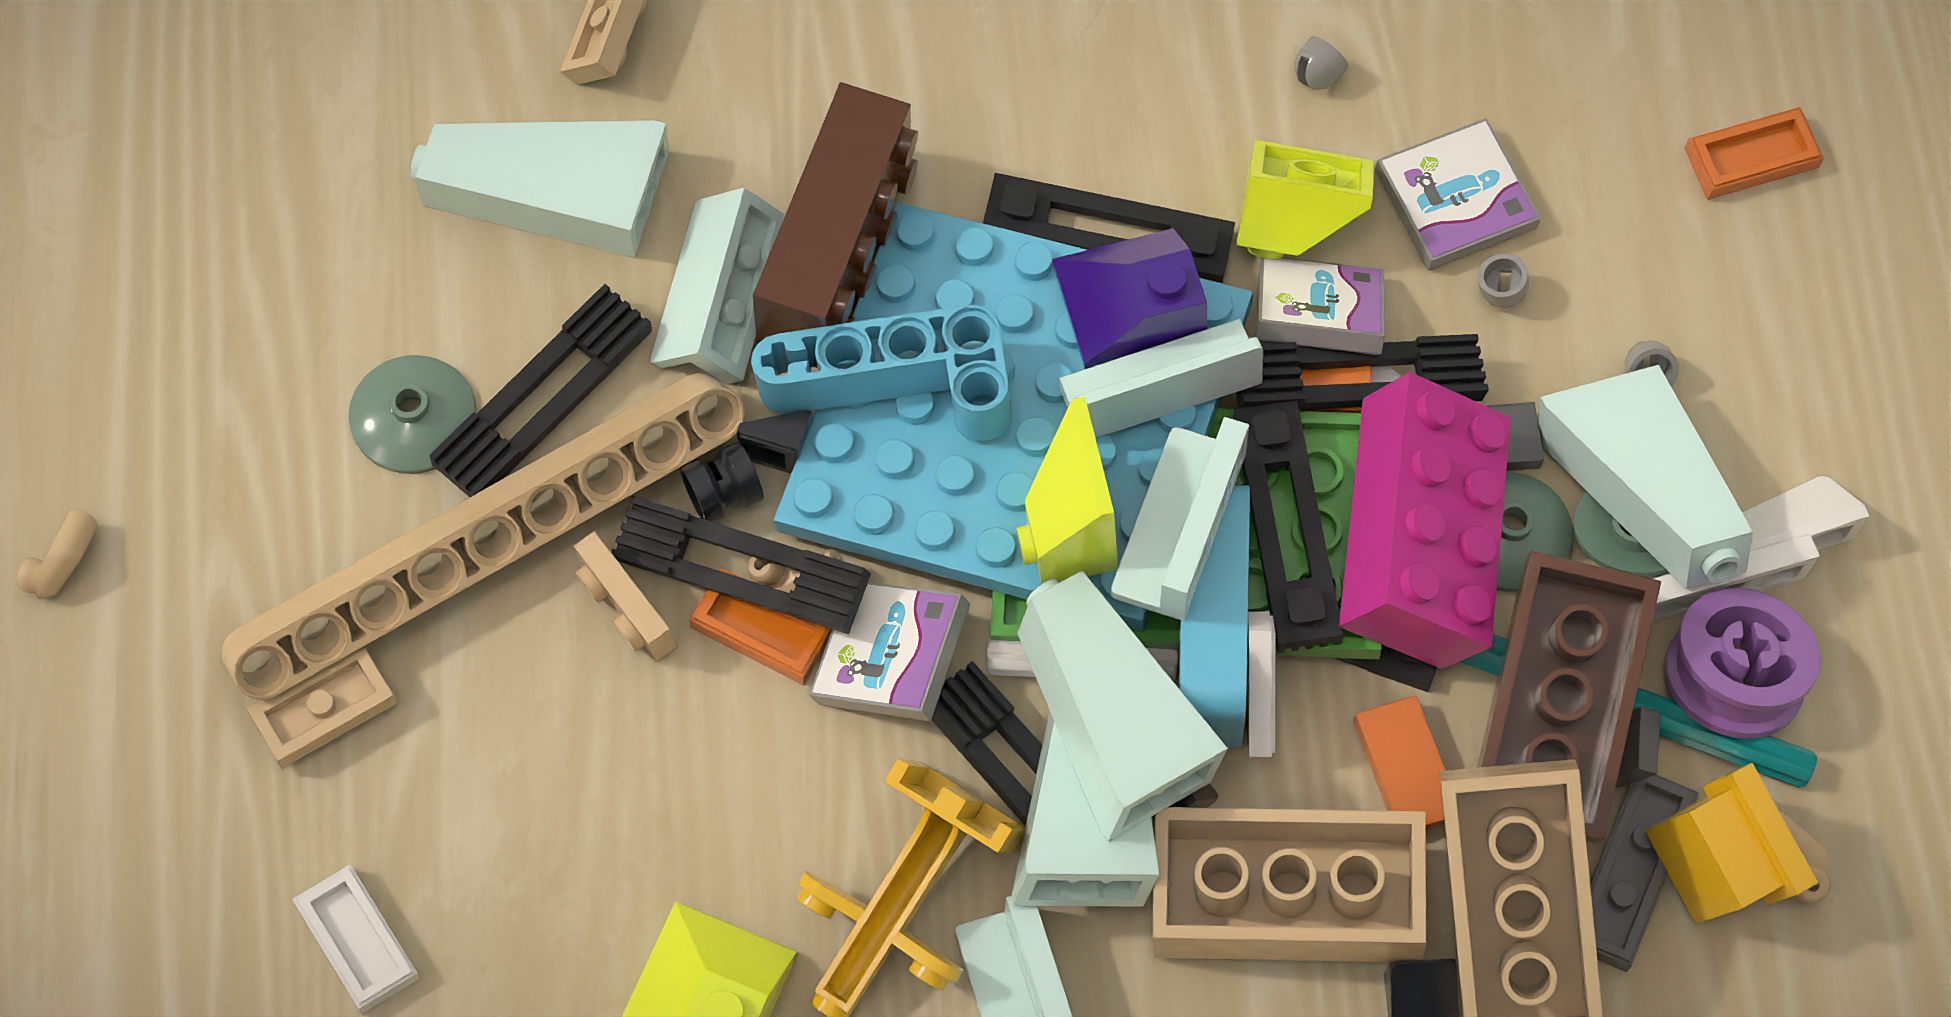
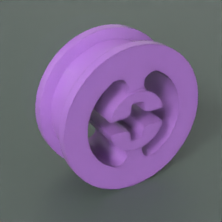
[1664,588,1821,739]

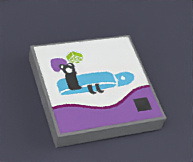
[1375,118,1541,270]
[1256,257,1385,355]
[809,582,970,721]

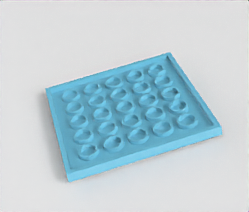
[773,202,1253,631]

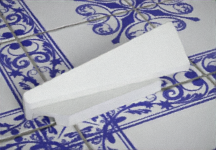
[1646,476,1869,623]

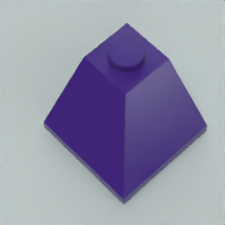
[1052,228,1208,369]

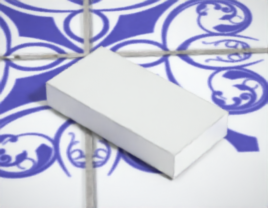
[1246,611,1275,757]
[292,864,420,1014]

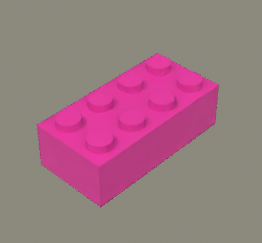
[1339,372,1511,669]

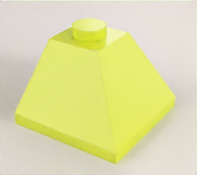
[1236,139,1374,259]
[1016,396,1118,584]
[622,901,797,1017]

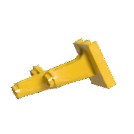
[796,758,1026,1017]

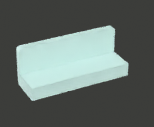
[650,188,785,384]
[1059,319,1263,438]
[1111,417,1249,621]
[955,896,1072,1017]

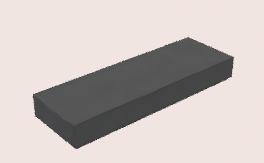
[1590,774,1699,972]

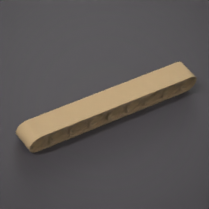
[221,373,745,699]

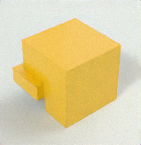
[1645,763,1818,924]

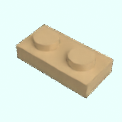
[560,0,647,85]
[573,531,678,662]
[246,646,397,770]

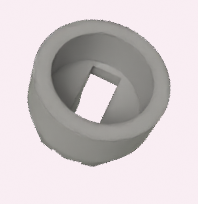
[1294,36,1348,90]
[1478,253,1529,307]
[1625,340,1679,386]

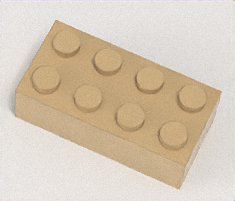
[1440,759,1603,1017]
[1153,807,1426,963]

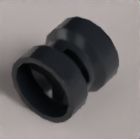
[680,442,764,522]

